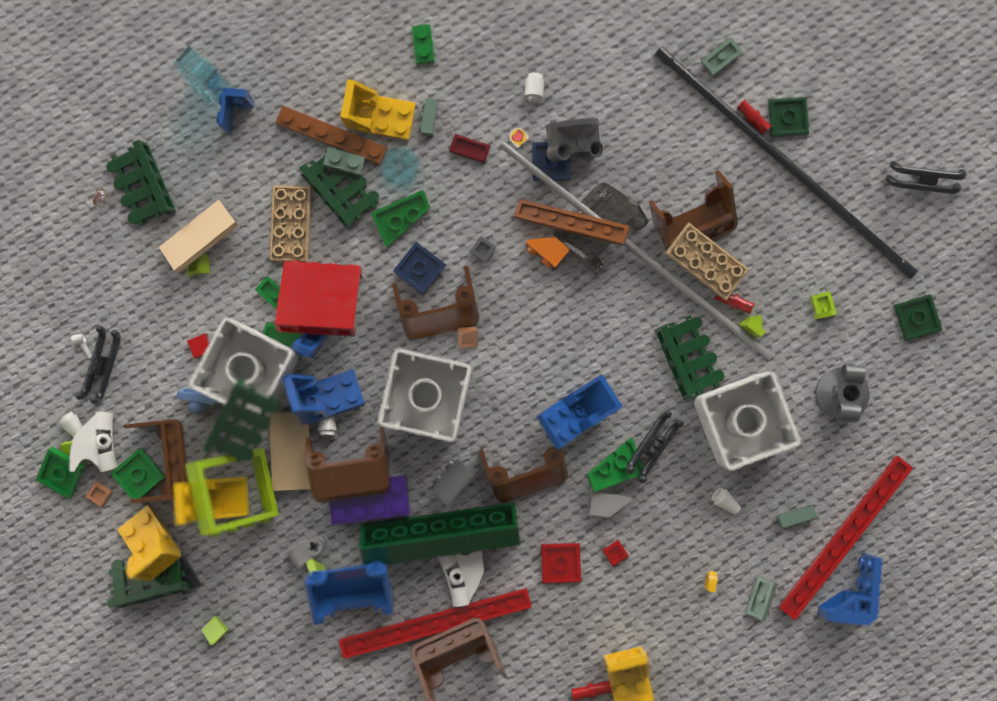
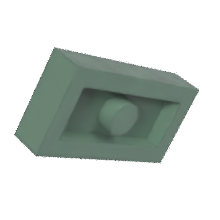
[701,38,743,77]
[323,147,365,177]
[746,576,778,621]

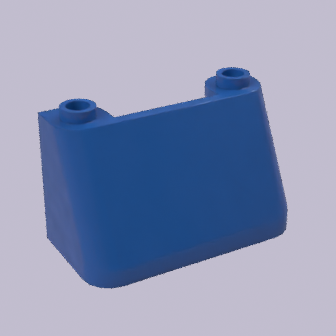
[305,562,394,625]

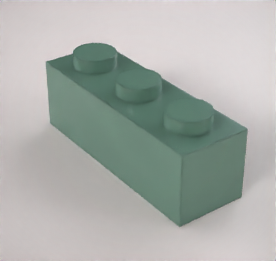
[419,98,438,136]
[776,505,817,529]

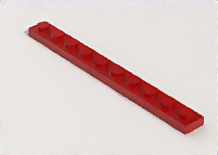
[778,456,913,620]
[339,587,532,659]

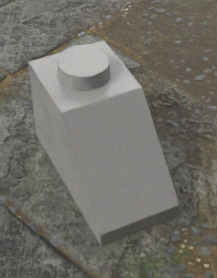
[588,490,632,520]

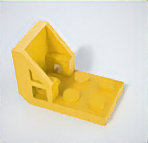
[340,79,416,141]
[174,476,250,525]
[117,505,181,582]
[603,646,654,701]

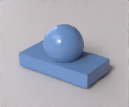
[177,388,219,415]

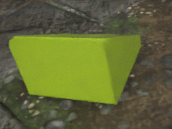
[187,254,210,276]
[201,615,229,646]

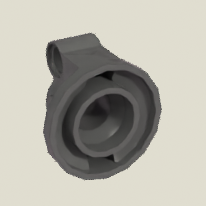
[545,118,603,162]
[815,364,870,423]

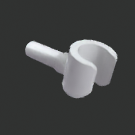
[71,334,92,359]

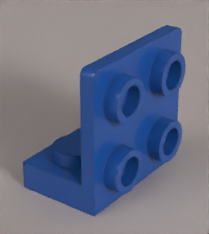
[216,87,254,135]

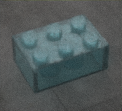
[173,45,233,104]

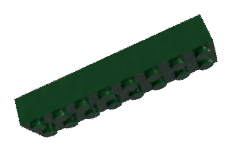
[360,502,521,565]

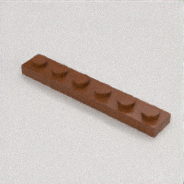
[275,105,388,165]
[514,199,630,246]

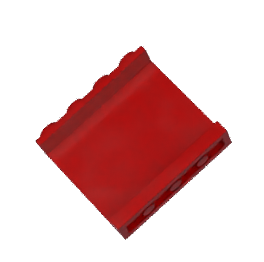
[275,260,363,337]

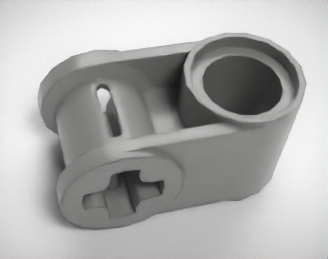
[287,536,326,569]

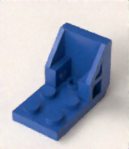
[283,369,365,425]
[536,374,623,450]
[818,553,883,626]

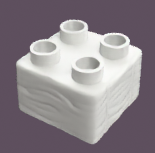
[189,318,299,417]
[378,349,471,441]
[694,371,800,470]

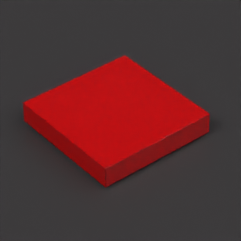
[541,543,581,584]

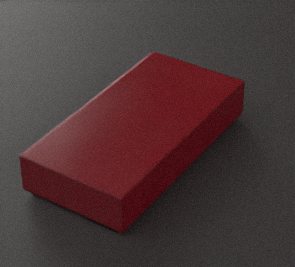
[449,134,491,164]

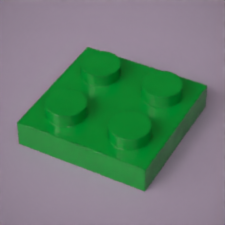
[36,446,86,499]
[110,448,166,499]

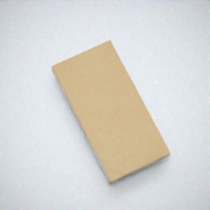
[269,186,312,263]
[159,200,238,273]
[665,223,749,300]
[269,412,310,491]

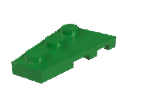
[371,190,431,248]
[586,437,643,493]

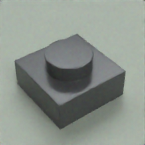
[470,236,496,263]

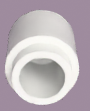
[524,73,544,103]

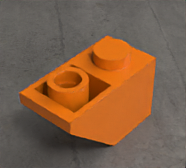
[526,237,570,269]

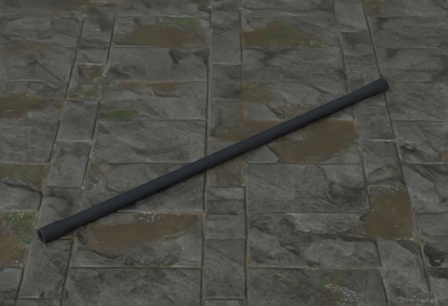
[654,46,918,279]

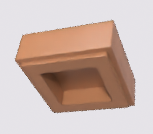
[458,327,478,348]
[85,481,113,508]

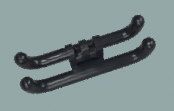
[885,161,967,194]
[75,326,121,404]
[625,410,684,483]

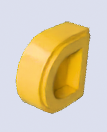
[704,571,717,593]

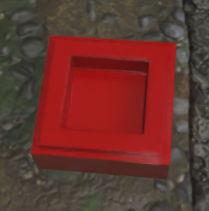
[187,333,210,359]
[602,539,629,567]

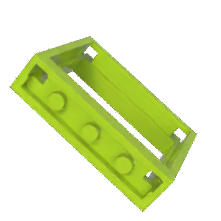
[185,447,279,538]

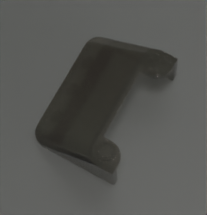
[553,183,649,276]

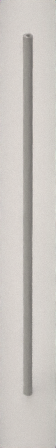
[499,141,774,360]

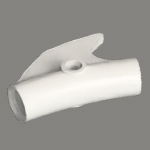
[69,412,118,472]
[437,551,484,607]

